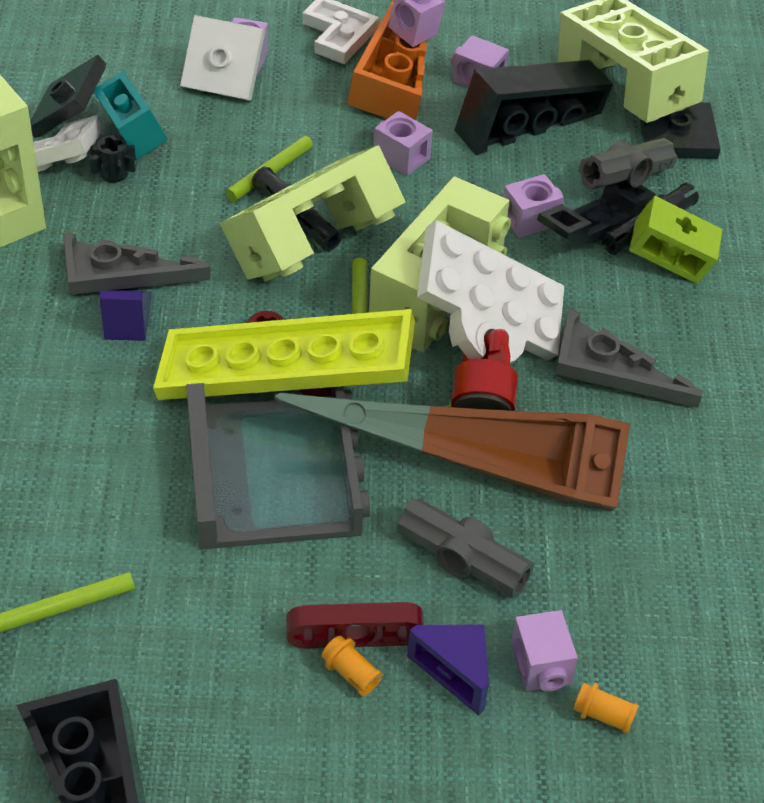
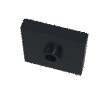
[30,55,107,138]
[640,102,720,159]

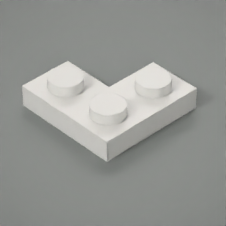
[303,0,379,64]
[33,115,105,172]

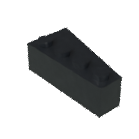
[454,60,613,155]
[17,678,146,803]

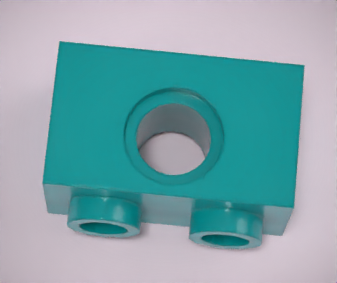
[94,70,168,159]

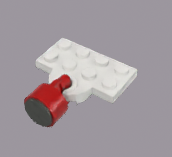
[417,220,564,411]

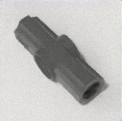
[578,138,678,190]
[397,498,534,598]

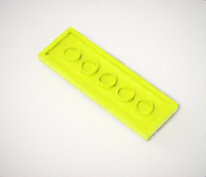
[153,309,415,400]

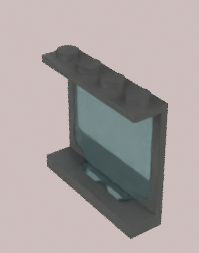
[186,383,370,550]

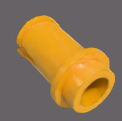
[321,636,383,697]
[573,682,639,734]

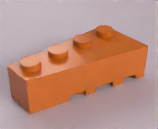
[347,0,427,120]

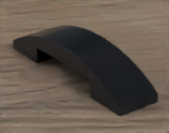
[537,182,656,245]

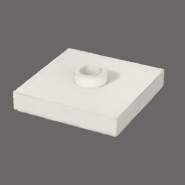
[180,15,265,101]

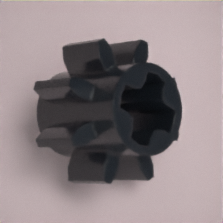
[90,135,136,183]

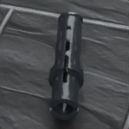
[252,166,342,252]
[601,182,699,255]

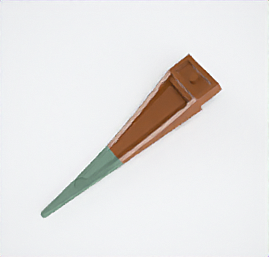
[274,393,630,511]

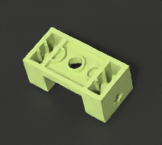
[557,0,709,123]
[0,75,46,247]
[219,145,406,282]
[369,176,511,353]

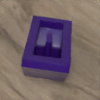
[99,290,151,341]
[407,625,489,715]

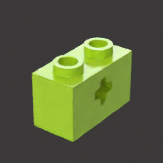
[629,196,723,284]

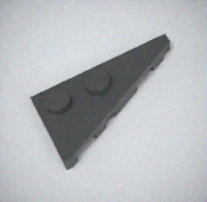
[63,233,211,295]
[555,309,703,408]

